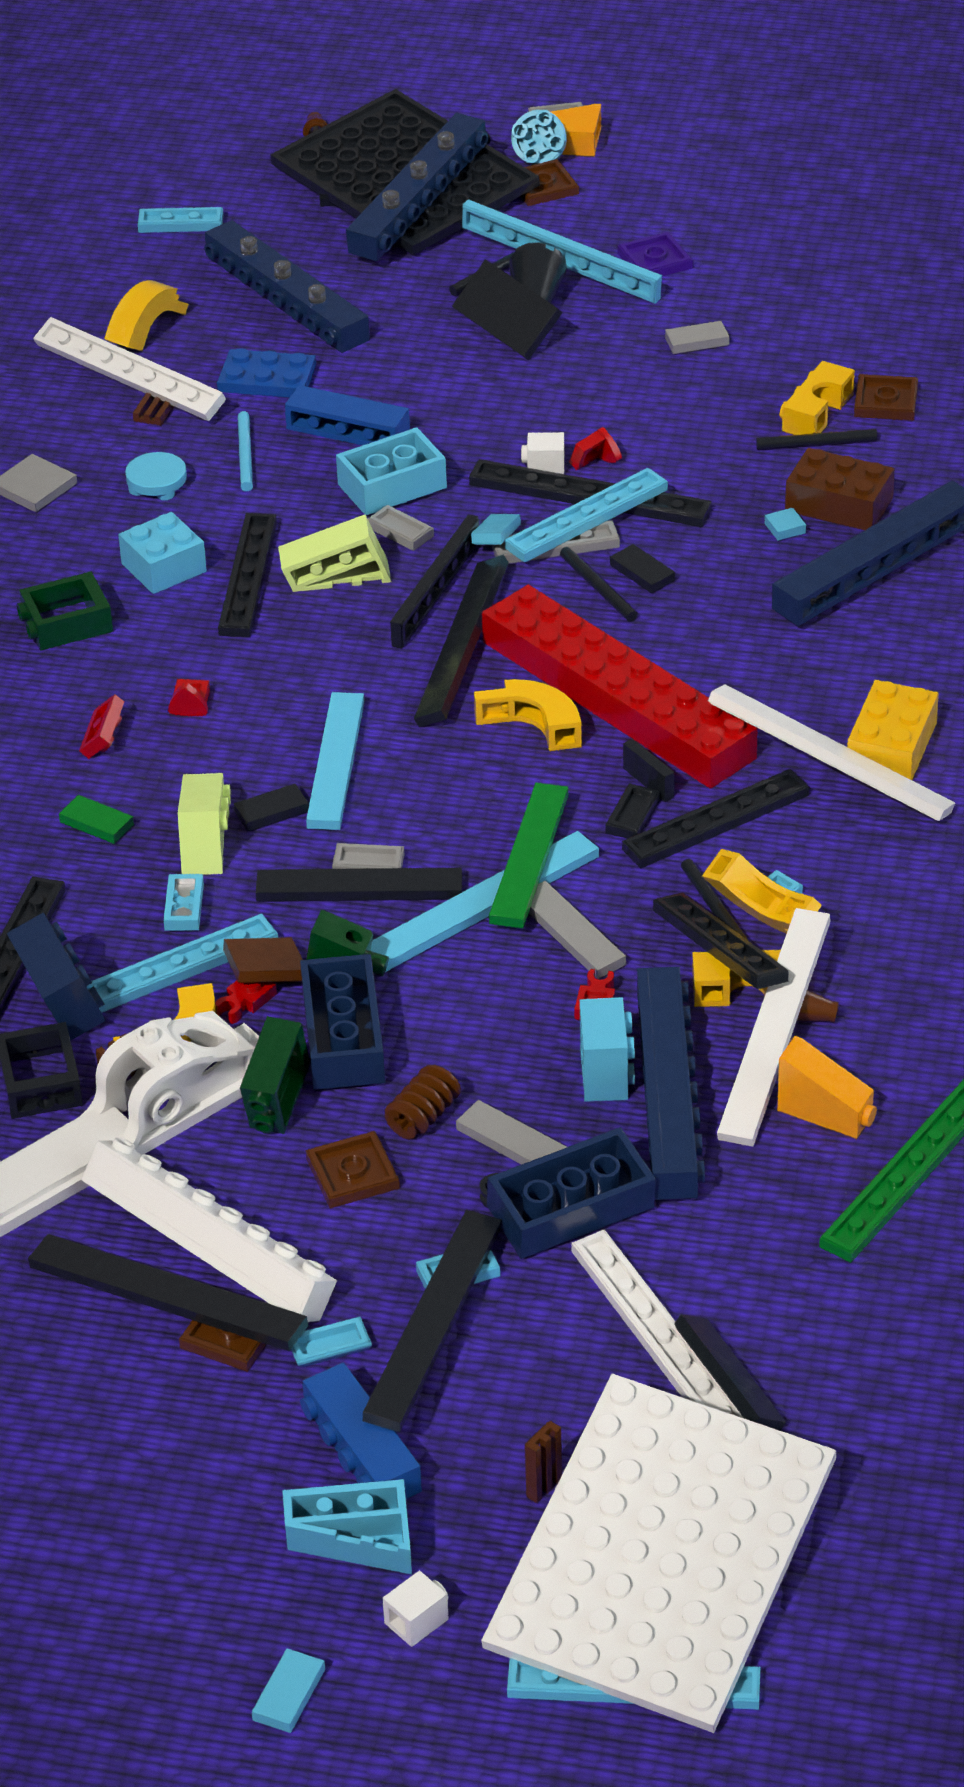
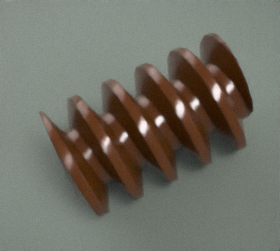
[385,1065,461,1140]

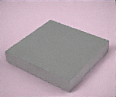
[0,454,77,512]

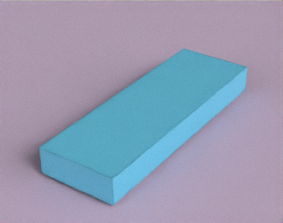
[138,207,223,233]

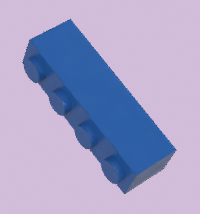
[285,385,410,445]
[300,1362,422,1499]

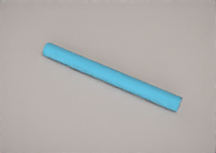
[238,411,253,491]

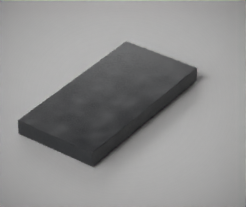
[452,259,563,360]

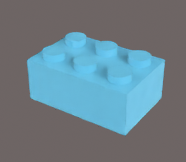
[336,427,447,515]

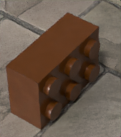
[785,448,895,530]

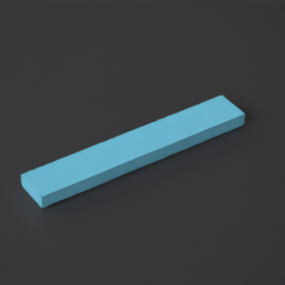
[505,468,668,563]
[306,692,364,830]
[86,914,278,1013]
[507,1658,760,1710]

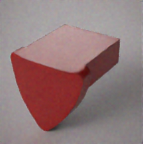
[569,427,622,470]
[168,679,210,716]

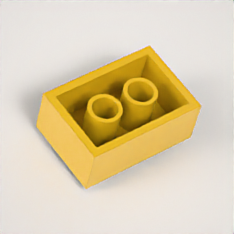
[847,680,939,780]

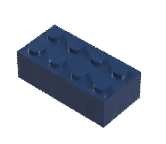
[300,954,385,1090]
[487,1127,656,1259]

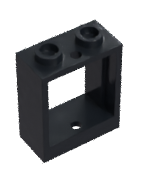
[0,1022,83,1119]

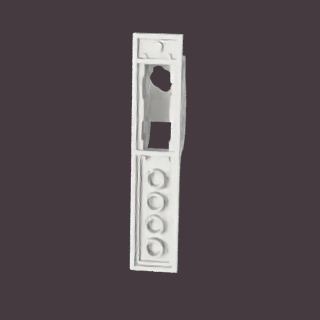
[0,1011,259,1237]

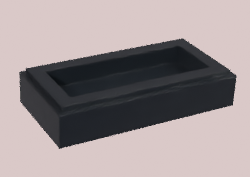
[610,544,675,594]
[623,739,674,802]
[605,783,660,839]
[234,784,309,832]

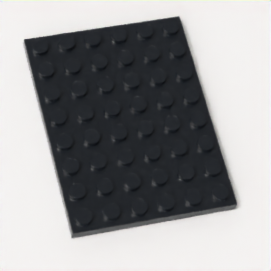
[270,89,540,255]

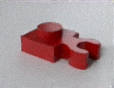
[574,969,615,1020]
[215,980,277,1024]

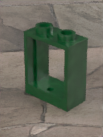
[16,571,113,651]
[240,1016,311,1134]

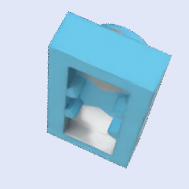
[163,874,204,931]

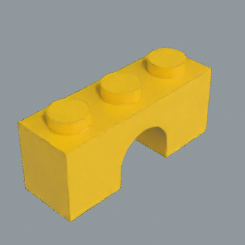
[779,361,855,435]
[692,950,781,1007]

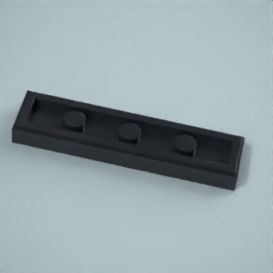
[674,1314,786,1431]

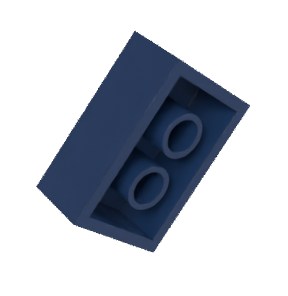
[7,912,106,1041]

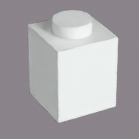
[521,432,565,474]
[383,1570,448,1647]

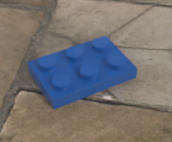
[217,348,316,398]

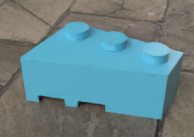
[282,1479,412,1575]

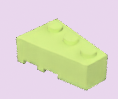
[278,514,392,592]
[178,773,231,875]

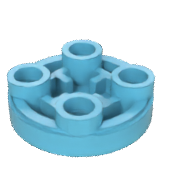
[511,110,567,165]
[125,452,187,500]

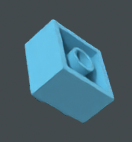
[118,512,207,594]
[580,997,635,1102]

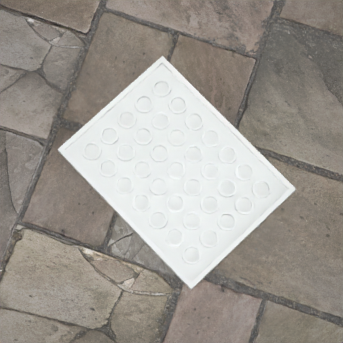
[481,1374,836,1733]

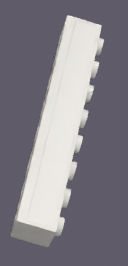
[82,1137,337,1322]

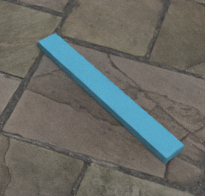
[462,200,662,304]
[371,831,599,972]

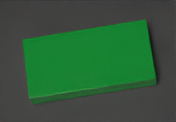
[59,795,134,844]

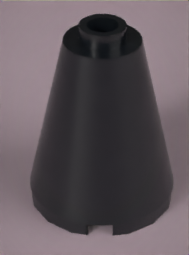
[509,243,567,303]

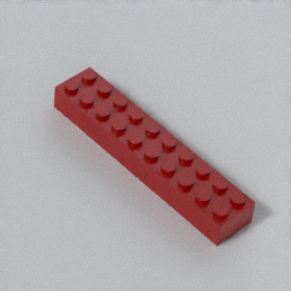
[482,584,758,789]

